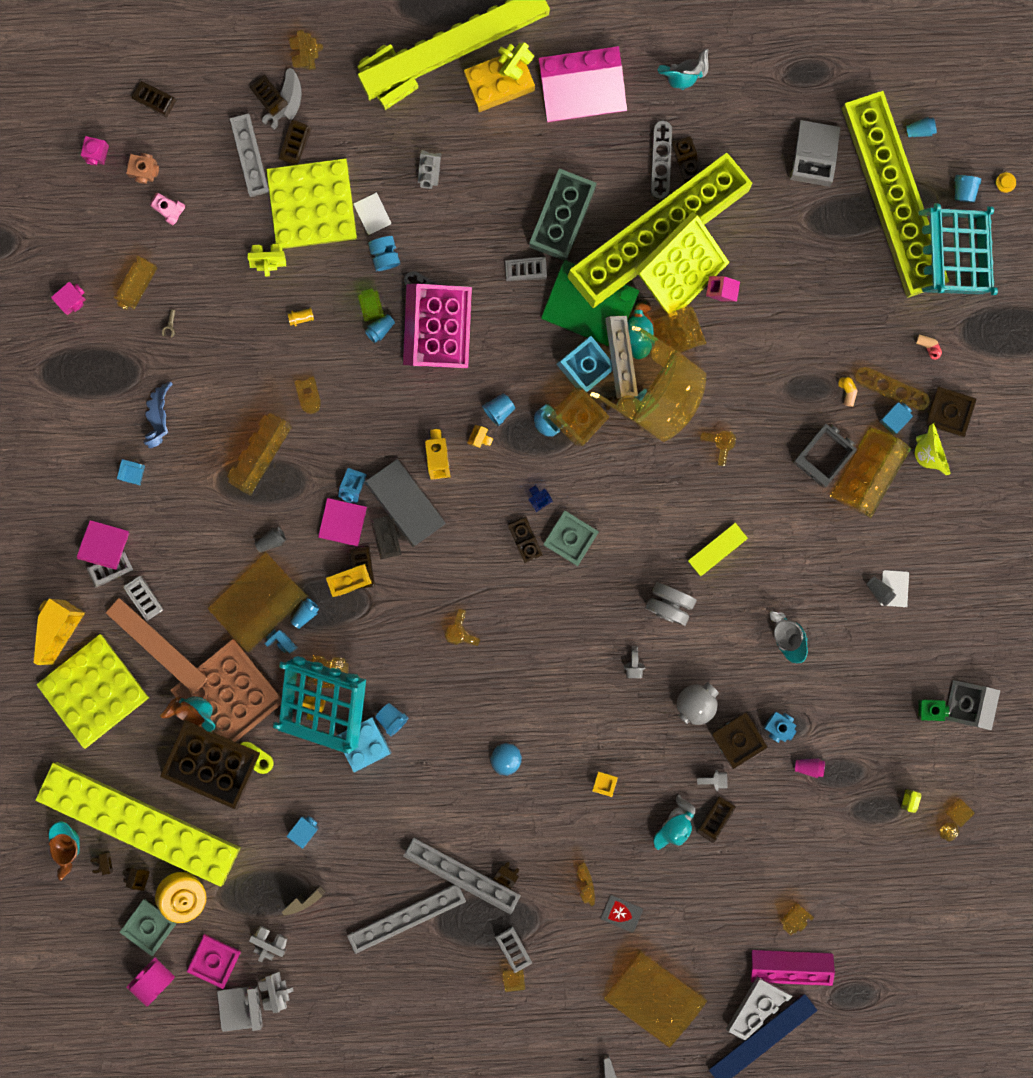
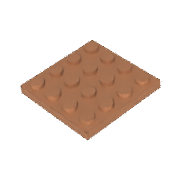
[170,639,282,742]

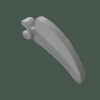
[262,68,302,130]

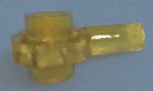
[700,430,737,466]
[444,609,480,646]

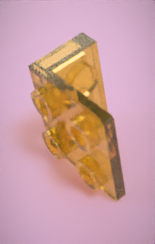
[653,306,707,360]

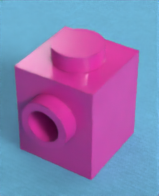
[81,136,109,166]
[706,276,740,302]
[51,282,86,315]

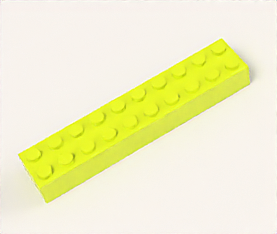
[842,91,949,298]
[568,153,752,308]
[35,762,241,887]

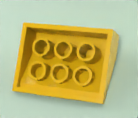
[33,598,85,665]

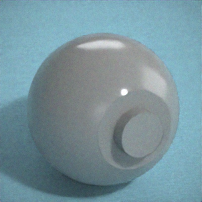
[677,682,719,725]

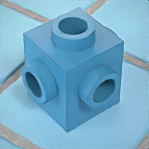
[763,711,797,743]

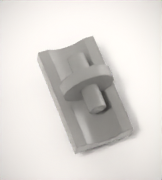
[418,150,441,189]
[249,926,288,963]
[258,972,293,1013]

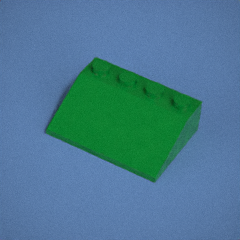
[541,260,640,347]

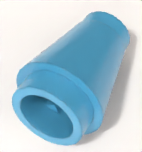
[906,117,937,137]
[365,314,395,343]
[290,598,319,629]

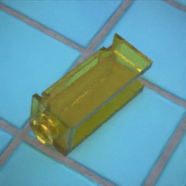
[113,255,158,310]

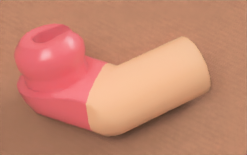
[916,334,942,360]

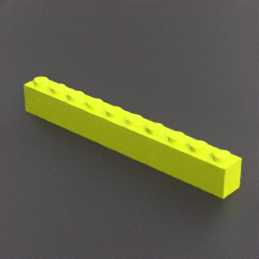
[358,0,550,101]

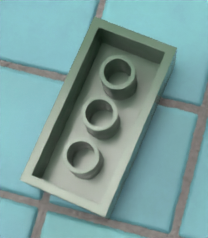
[529,168,597,261]

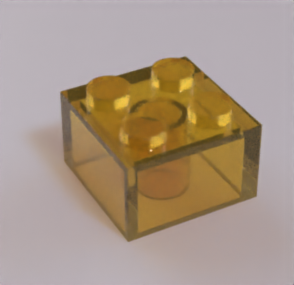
[548,388,610,446]

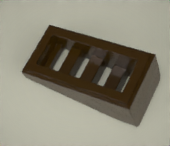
[249,74,288,117]
[132,81,176,118]
[279,119,312,165]
[349,547,376,590]
[697,796,736,843]

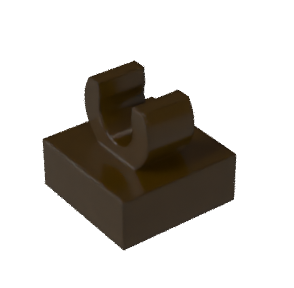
[90,852,113,875]
[493,862,519,890]
[123,867,150,891]

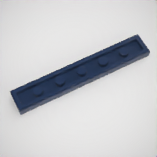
[708,993,818,1078]

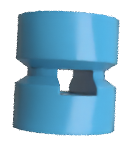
[368,236,400,271]

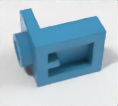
[338,468,367,503]
[264,630,297,654]

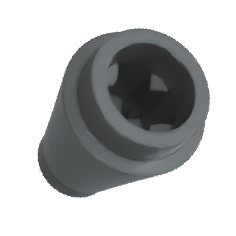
[255,527,286,553]
[866,576,896,606]

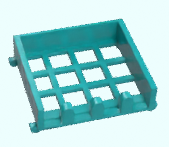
[918,203,998,295]
[273,656,366,754]

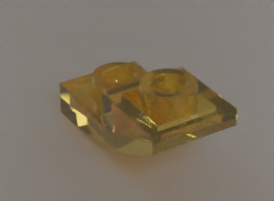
[576,861,595,907]

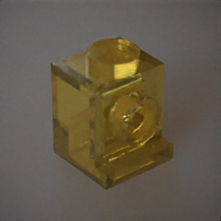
[781,902,814,936]

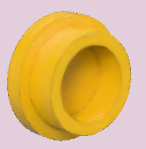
[996,172,1016,193]

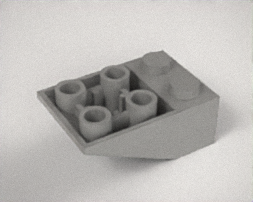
[790,120,840,187]

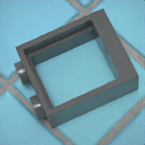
[793,424,857,488]

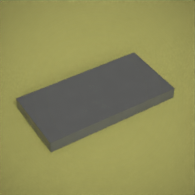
[365,459,446,547]

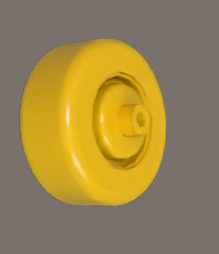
[155,872,206,923]

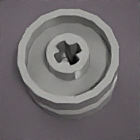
[645,582,697,626]

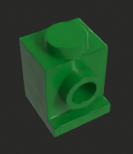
[918,700,949,721]

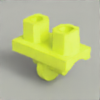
[498,42,534,80]
[248,244,286,277]

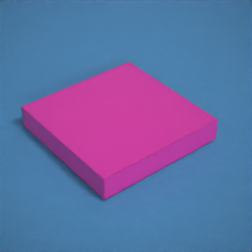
[318,498,367,547]
[77,520,129,570]
[187,934,241,989]

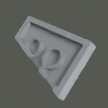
[726,976,793,1040]

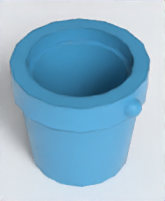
[954,175,981,203]
[482,393,515,426]
[375,703,409,736]

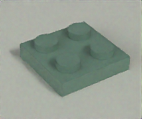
[543,511,599,566]
[120,899,177,956]

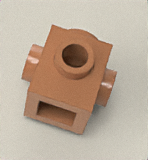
[126,153,159,184]

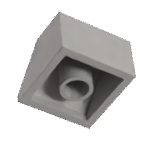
[945,680,1000,730]

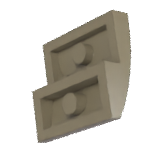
[282,886,326,916]

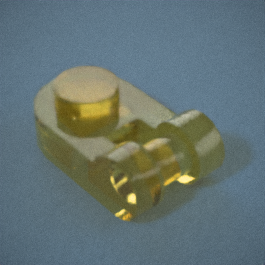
[295,376,321,414]

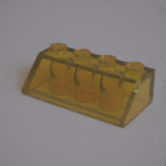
[830,427,911,518]

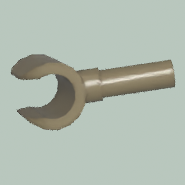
[162,310,176,338]

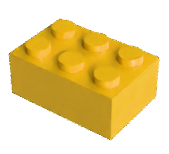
[464,51,535,112]

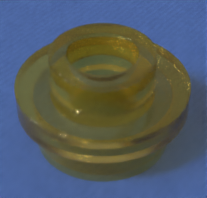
[940,822,959,841]

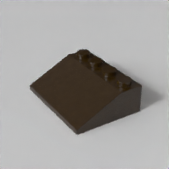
[160,720,260,810]

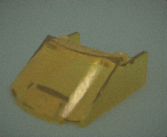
[590,326,706,442]

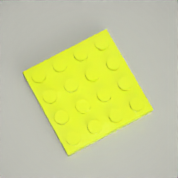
[267,159,357,249]
[635,212,729,319]
[37,634,149,749]

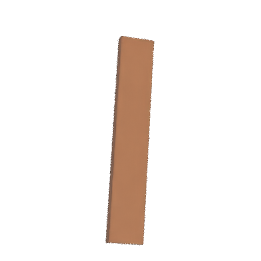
[106,598,208,694]

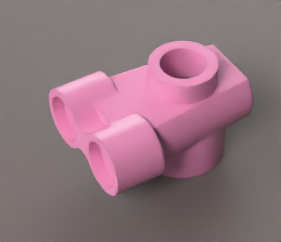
[149,193,185,226]

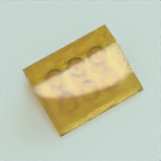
[227,413,292,496]
[208,552,308,652]
[604,949,707,1048]

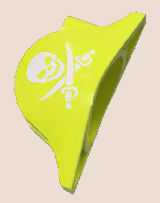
[915,423,951,475]

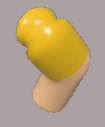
[838,377,857,407]

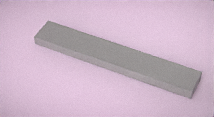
[403,838,521,915]
[347,884,466,954]

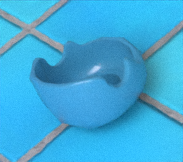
[534,404,563,437]
[490,743,522,776]

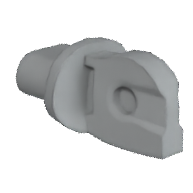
[624,646,646,678]
[697,770,728,791]

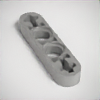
[651,121,672,200]

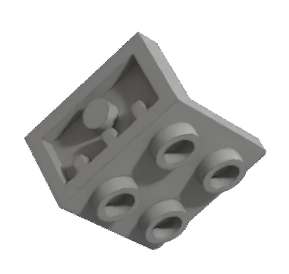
[217,985,263,1032]

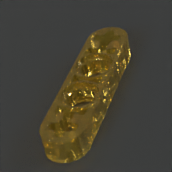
[855,367,930,411]

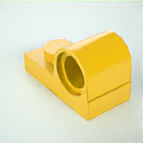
[326,564,372,597]

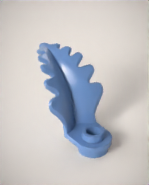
[143,382,173,448]

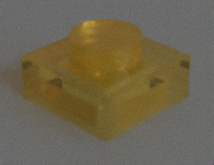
[945,798,975,828]
[503,969,525,992]

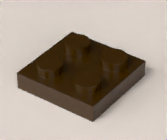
[925,386,977,438]

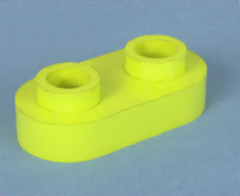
[241,742,274,774]

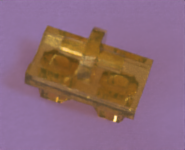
[289,30,323,70]

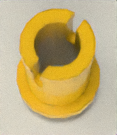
[288,308,314,327]

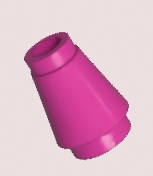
[795,758,825,778]

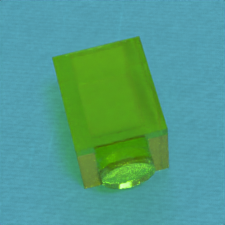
[358,289,384,322]

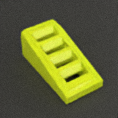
[901,789,921,813]

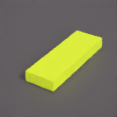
[688,523,748,577]

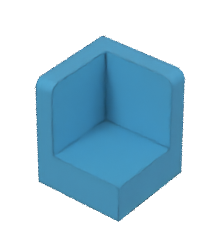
[117,459,145,485]

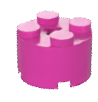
[126,957,175,1007]

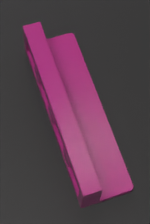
[751,950,835,986]

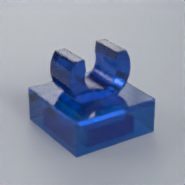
[528,485,553,512]

